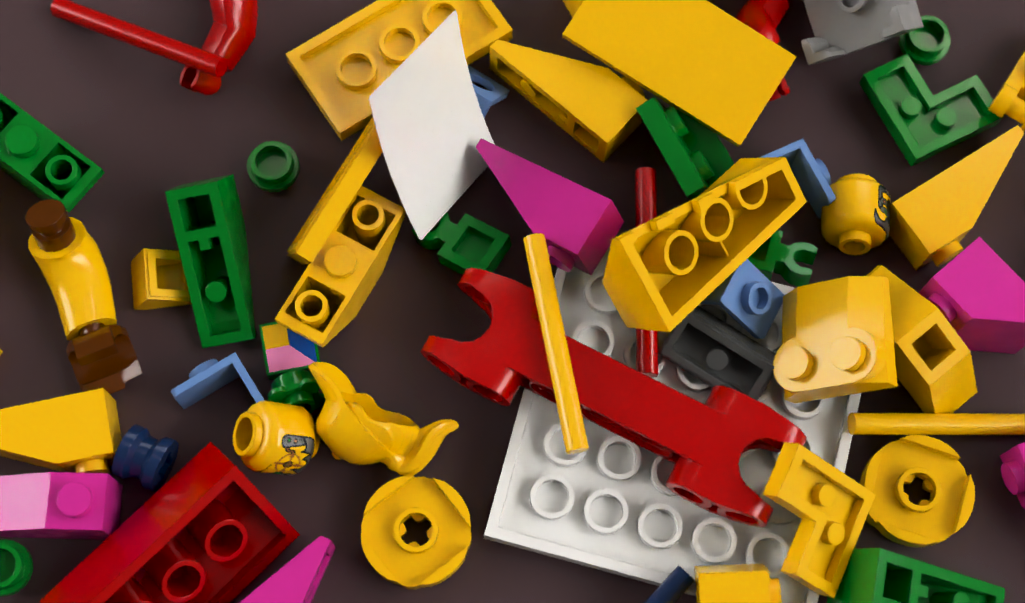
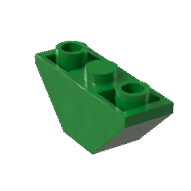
[0,93,105,213]

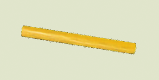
[523,233,589,454]
[847,413,1025,435]

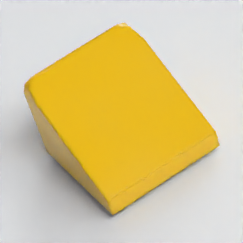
[131,248,192,310]

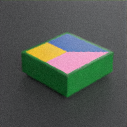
[259,321,321,380]

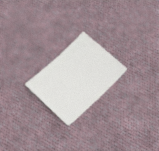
[369,10,495,240]

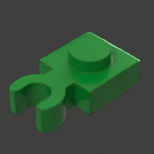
[412,212,512,275]
[747,230,818,287]

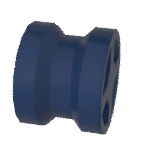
[112,424,179,492]

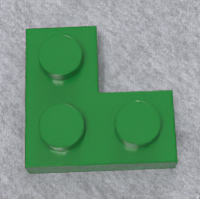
[859,54,1004,167]

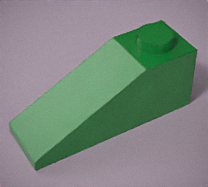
[165,174,256,349]
[826,548,1005,603]

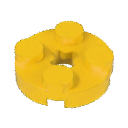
[860,435,975,547]
[361,475,472,590]

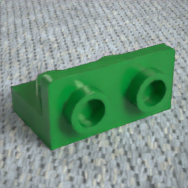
[636,97,735,200]

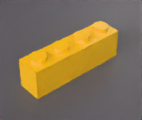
[602,157,807,332]

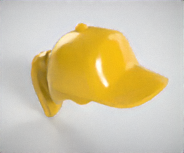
[308,362,459,476]

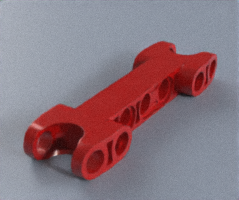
[421,268,807,527]

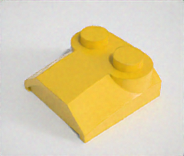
[773,276,898,403]

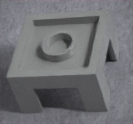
[801,0,924,65]

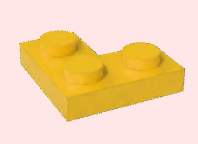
[763,442,876,598]

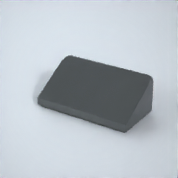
[658,306,776,400]

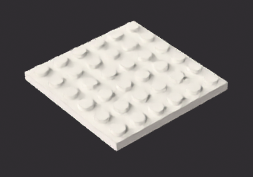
[484,244,861,603]

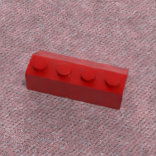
[40,442,300,603]

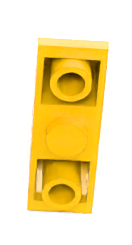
[275,185,406,348]
[866,265,978,414]

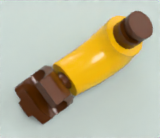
[25,199,142,394]

